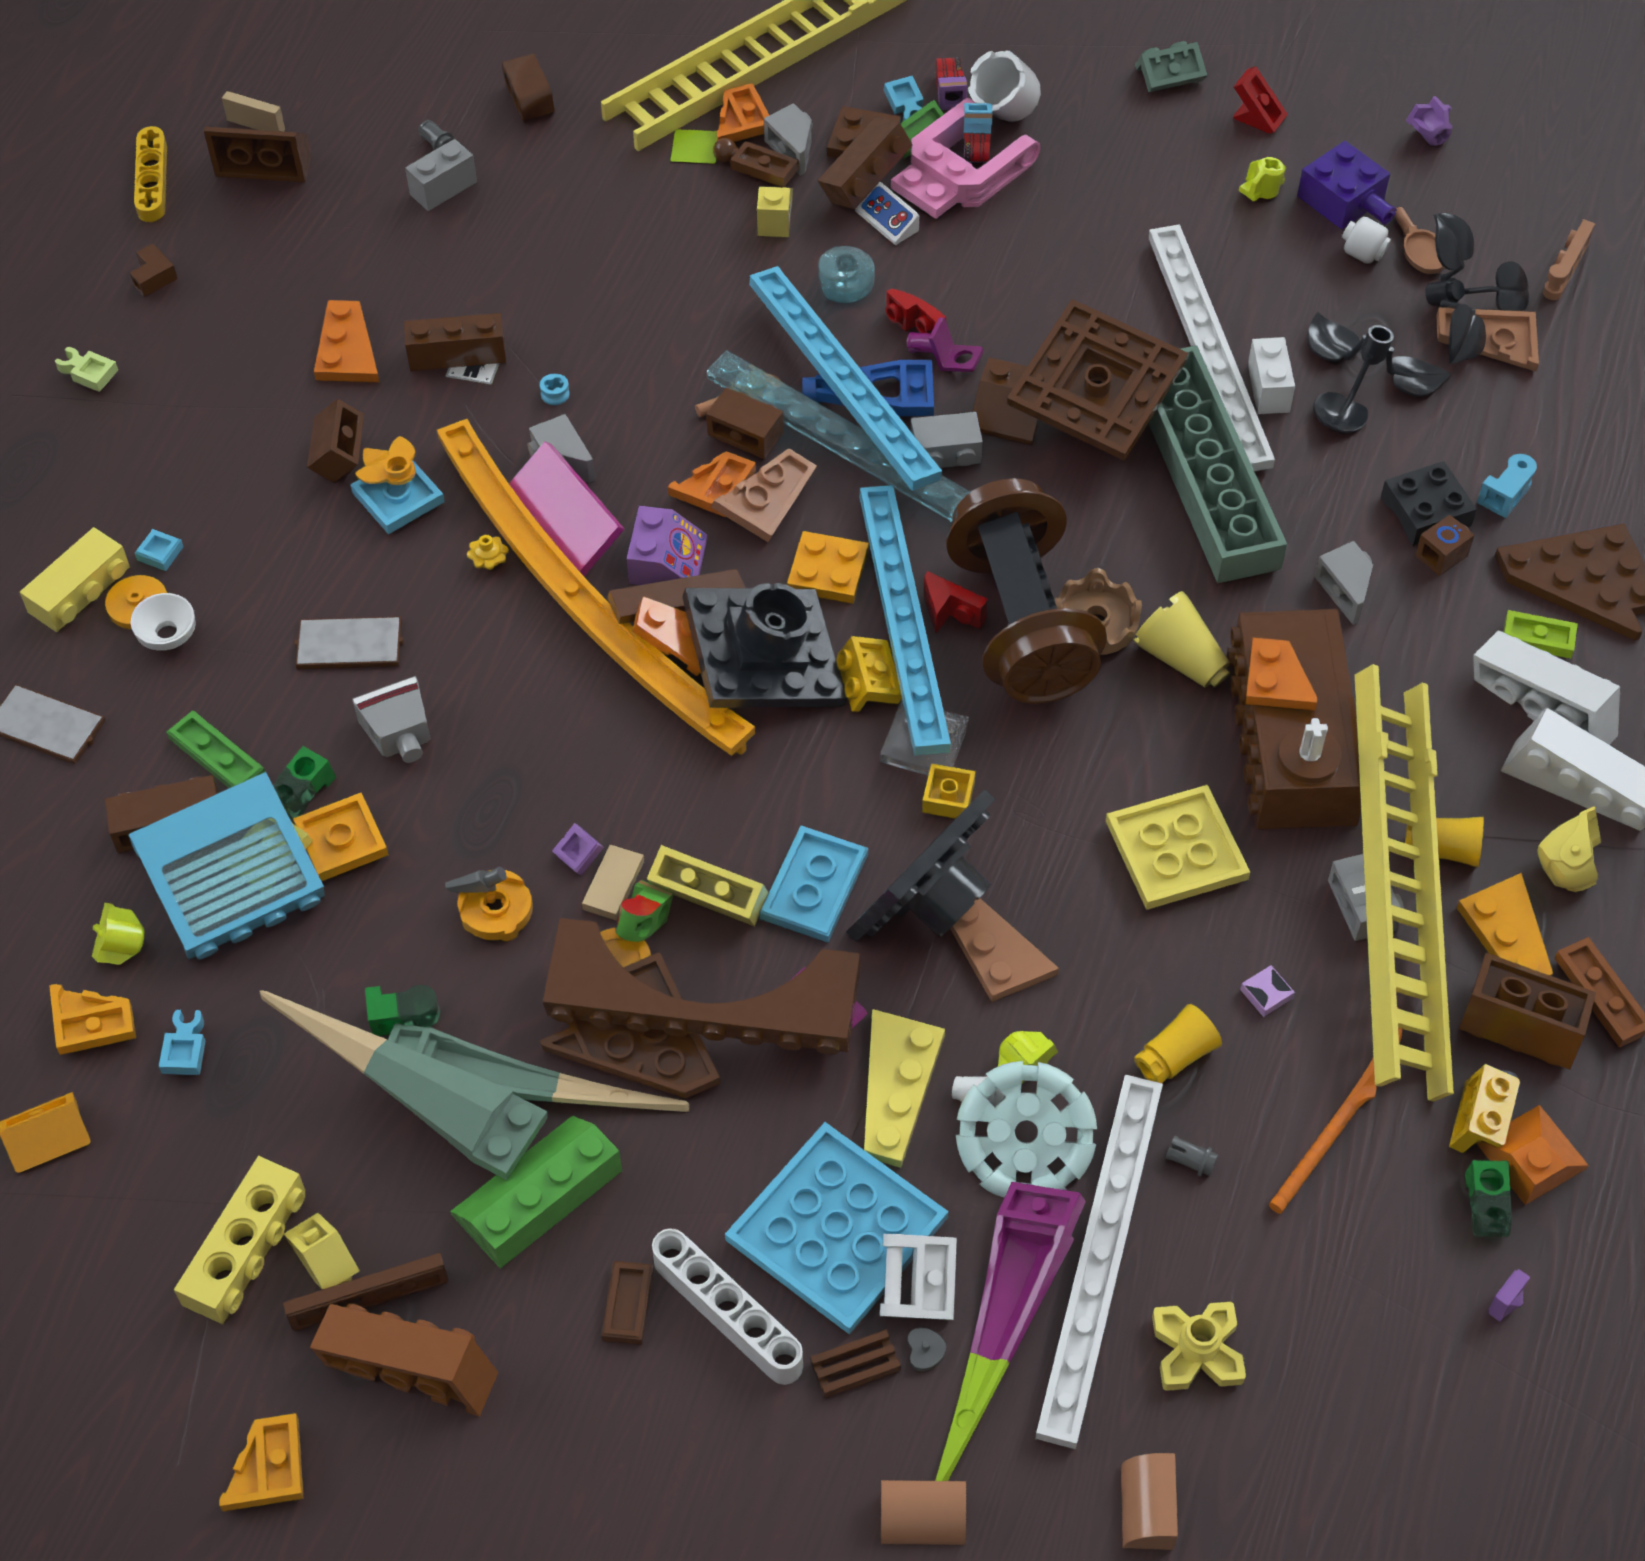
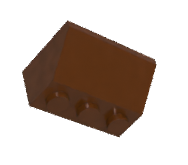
[204,127,312,182]
[1459,953,1596,1070]

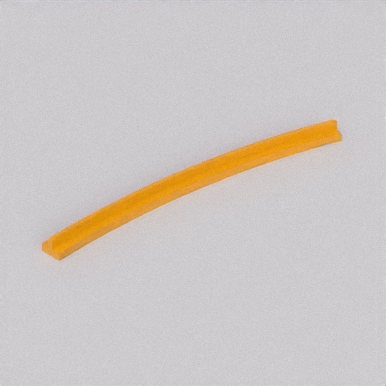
[437,419,755,756]

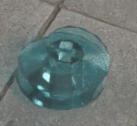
[818,246,875,303]

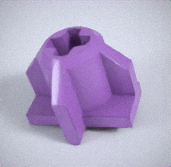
[1406,96,1453,146]

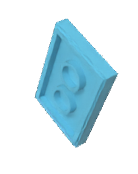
[760,826,868,943]

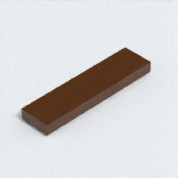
[607,569,746,624]
[283,1253,449,1331]

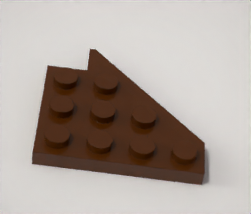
[1494,523,1645,640]
[540,952,721,1099]

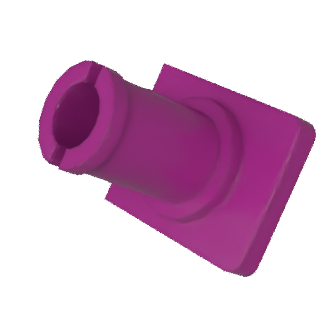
[907,317,984,372]

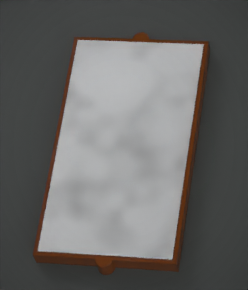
[294,616,404,669]
[0,684,106,764]

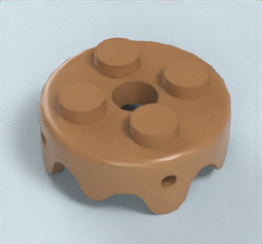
[1055,568,1142,655]

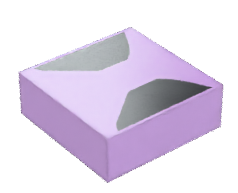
[1240,965,1295,1017]

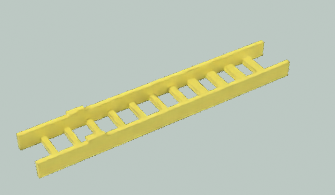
[601,0,907,151]
[1355,664,1454,1102]

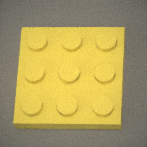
[1106,785,1250,910]

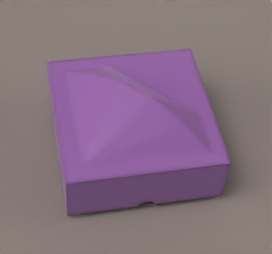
[552,823,604,875]
[1488,1269,1530,1322]

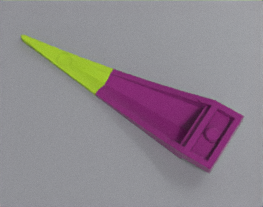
[935,1182,1086,1481]

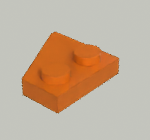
[717,83,770,142]
[668,451,756,517]
[1246,638,1317,711]

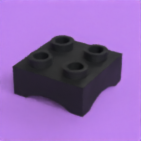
[1381,461,1477,546]

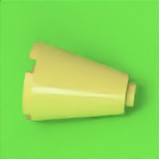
[1133,591,1230,687]

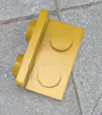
[836,636,902,712]
[1449,1064,1520,1153]

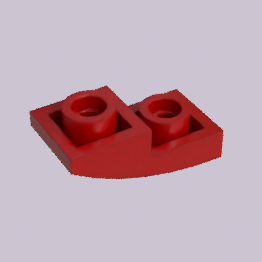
[885,288,947,334]

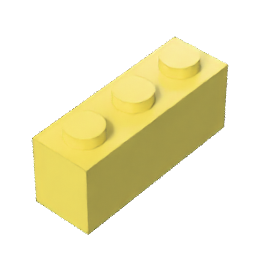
[20,527,130,632]
[647,845,769,927]

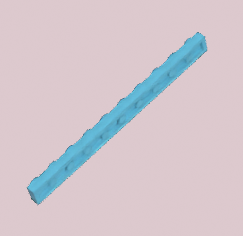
[749,266,942,491]
[859,485,951,756]

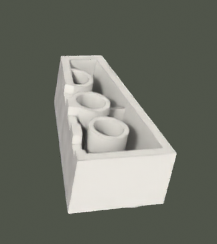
[1474,630,1620,745]
[1501,708,1645,831]

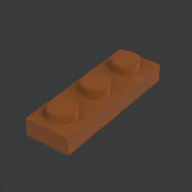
[1554,937,1645,1048]

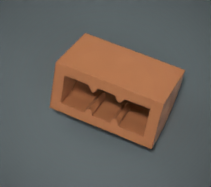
[1121,1453,1178,1550]
[881,1480,966,1545]

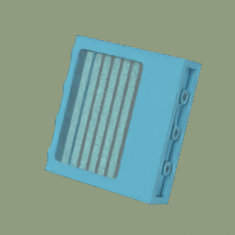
[129,772,325,959]

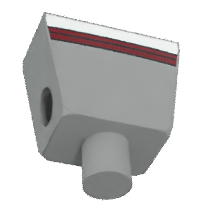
[352,676,431,763]

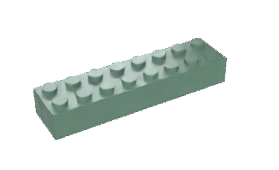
[1148,345,1287,584]

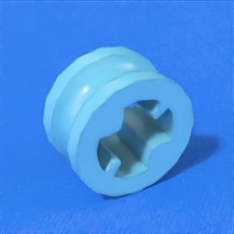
[539,373,570,405]

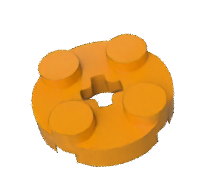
[457,870,533,941]

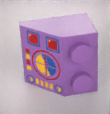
[626,506,708,585]

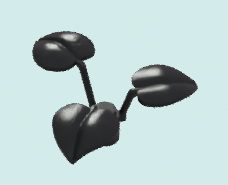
[1425,213,1529,364]
[1308,312,1450,434]

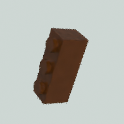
[817,117,913,209]
[404,313,507,371]
[104,775,219,853]

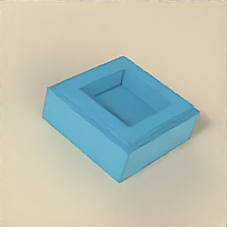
[135,529,184,571]

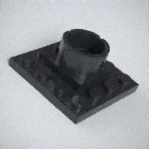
[682,583,847,708]
[846,789,996,942]

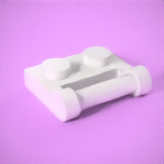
[880,1234,957,1320]

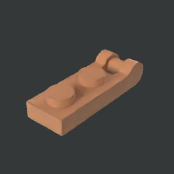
[1543,219,1595,300]

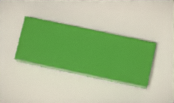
[166,710,265,788]

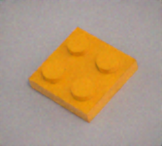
[787,531,869,604]
[293,793,389,881]

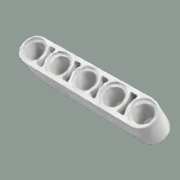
[652,1229,803,1385]

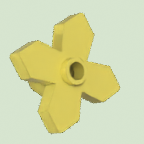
[1152,1302,1246,1391]

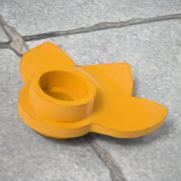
[355,436,416,485]

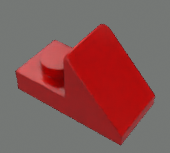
[1233,66,1288,134]
[923,571,988,633]

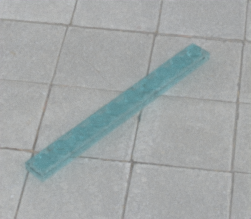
[707,350,970,522]

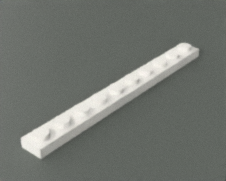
[1149,224,1275,471]
[1035,1075,1163,1449]

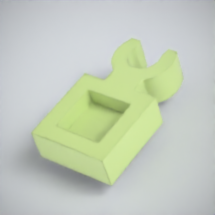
[55,347,118,392]

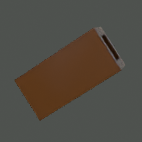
[130,243,178,297]

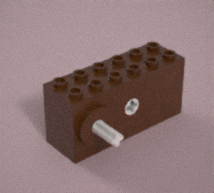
[1226,609,1361,829]

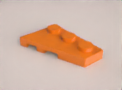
[314,300,380,383]

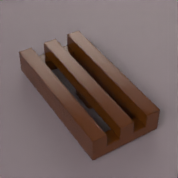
[810,1330,901,1398]

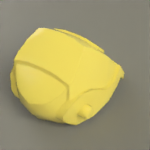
[1537,806,1601,892]

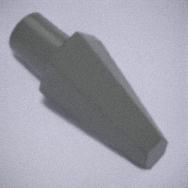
[445,867,507,893]

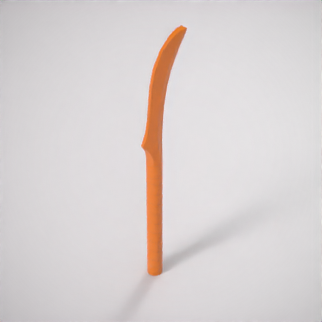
[1269,1007,1403,1214]

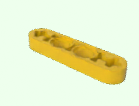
[134,126,167,222]

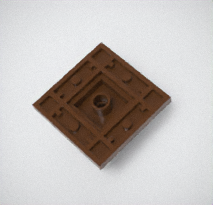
[1007,299,1189,461]

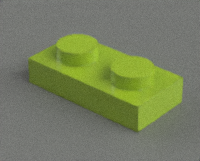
[1503,610,1578,659]

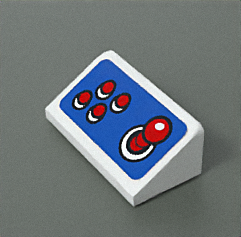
[855,182,919,245]

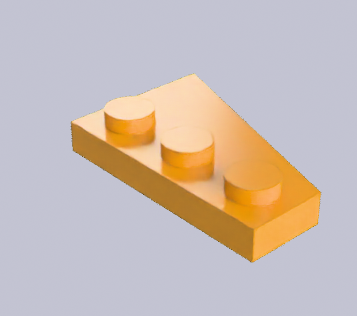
[1457,873,1553,976]

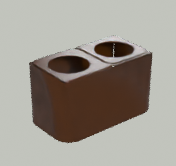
[502,53,555,122]

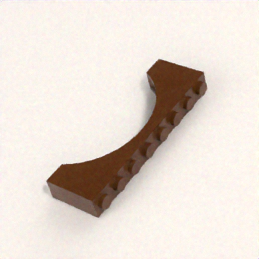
[542,918,861,1055]

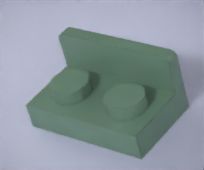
[1135,41,1207,92]

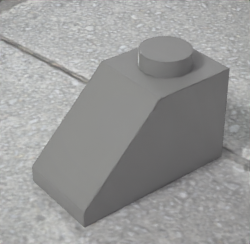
[764,103,813,176]
[527,414,595,483]
[1315,541,1373,625]

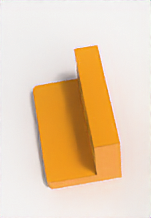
[0,1092,91,1173]

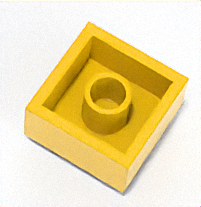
[922,763,976,819]

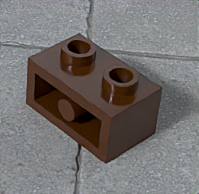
[706,387,784,459]
[307,399,365,483]

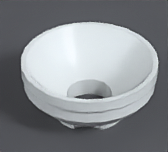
[130,593,196,650]

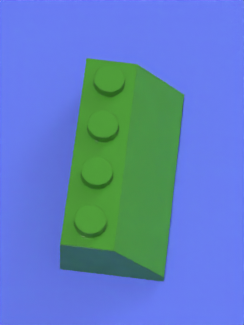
[450,1116,622,1269]

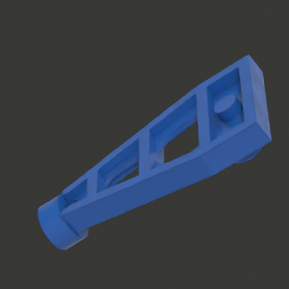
[802,360,934,416]

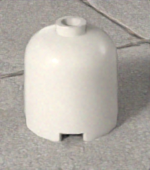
[968,50,1041,122]

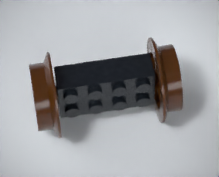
[946,478,1107,704]

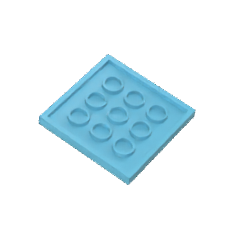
[725,1122,949,1335]

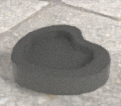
[907,1328,947,1372]

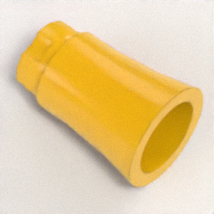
[1405,817,1484,867]
[1134,1004,1222,1083]

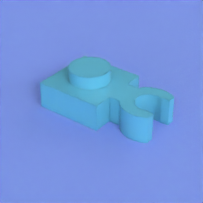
[883,76,924,121]
[159,1010,206,1075]

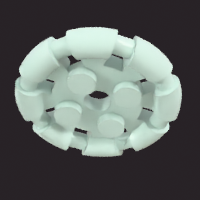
[956,1061,1097,1198]

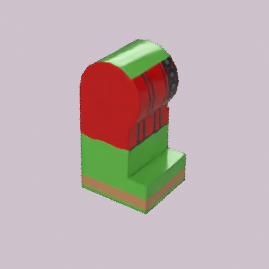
[615,880,674,942]

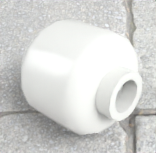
[1341,217,1391,264]

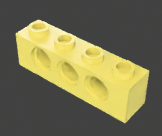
[174,1156,306,1324]

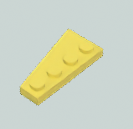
[864,1009,945,1168]

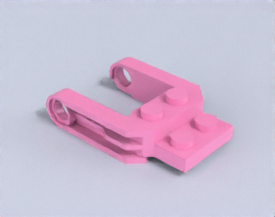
[891,98,1041,219]

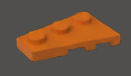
[632,597,701,676]

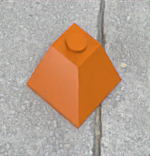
[1477,1105,1589,1205]

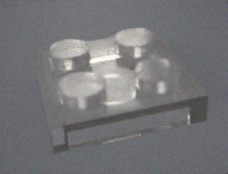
[880,700,969,776]

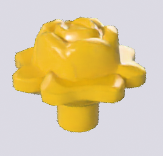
[467,535,508,570]

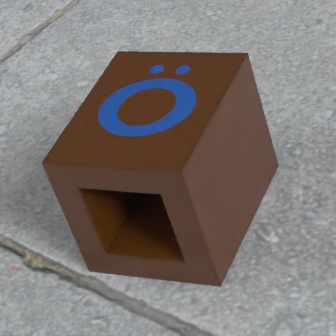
[1415,515,1474,576]

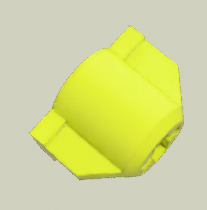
[1239,157,1286,201]
[92,903,145,965]
[998,1031,1058,1084]

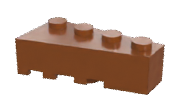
[310,1304,499,1417]

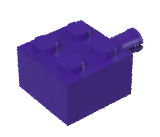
[1297,140,1397,230]

